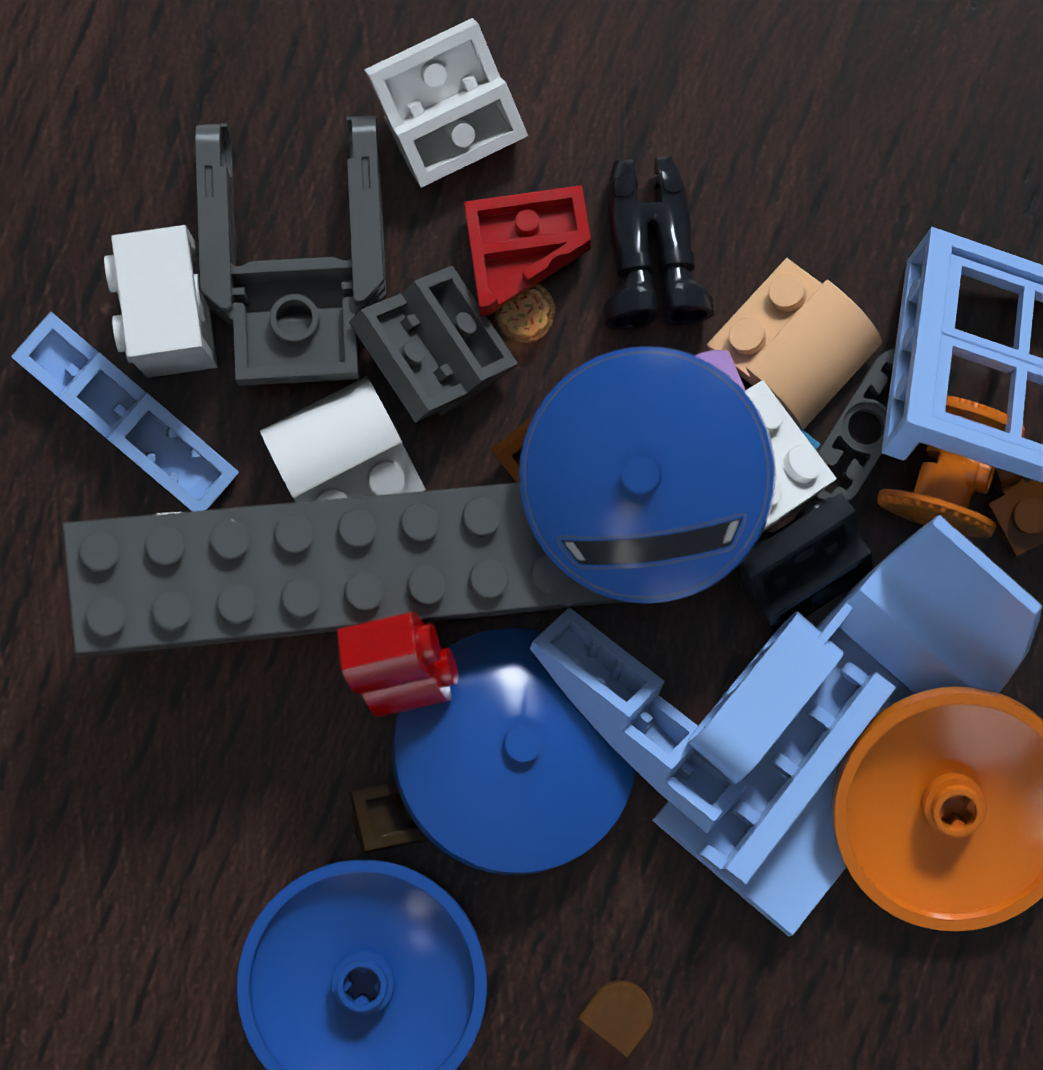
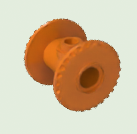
[877,395,1025,538]

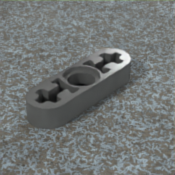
[813,349,895,501]

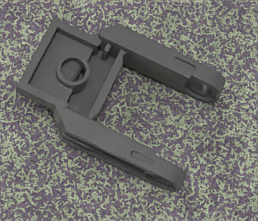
[195,115,387,386]

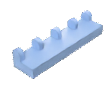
[699,662,896,886]

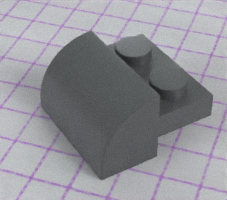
[349,266,518,423]

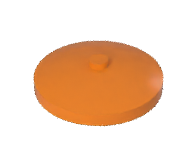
[831,686,1043,931]

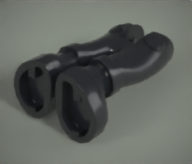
[602,156,715,330]

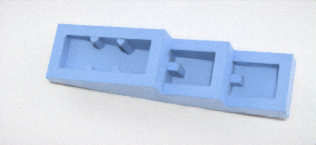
[11,311,239,511]
[530,607,748,833]

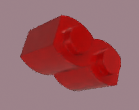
[337,611,458,717]

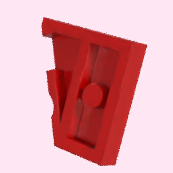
[464,185,591,316]

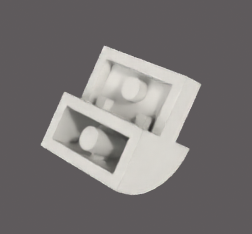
[364,18,528,187]
[260,376,426,502]

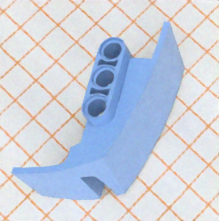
[652,515,1042,936]

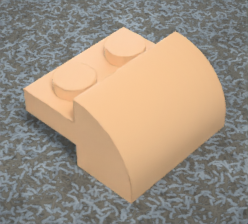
[707,258,882,430]

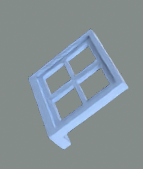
[881,227,1043,483]

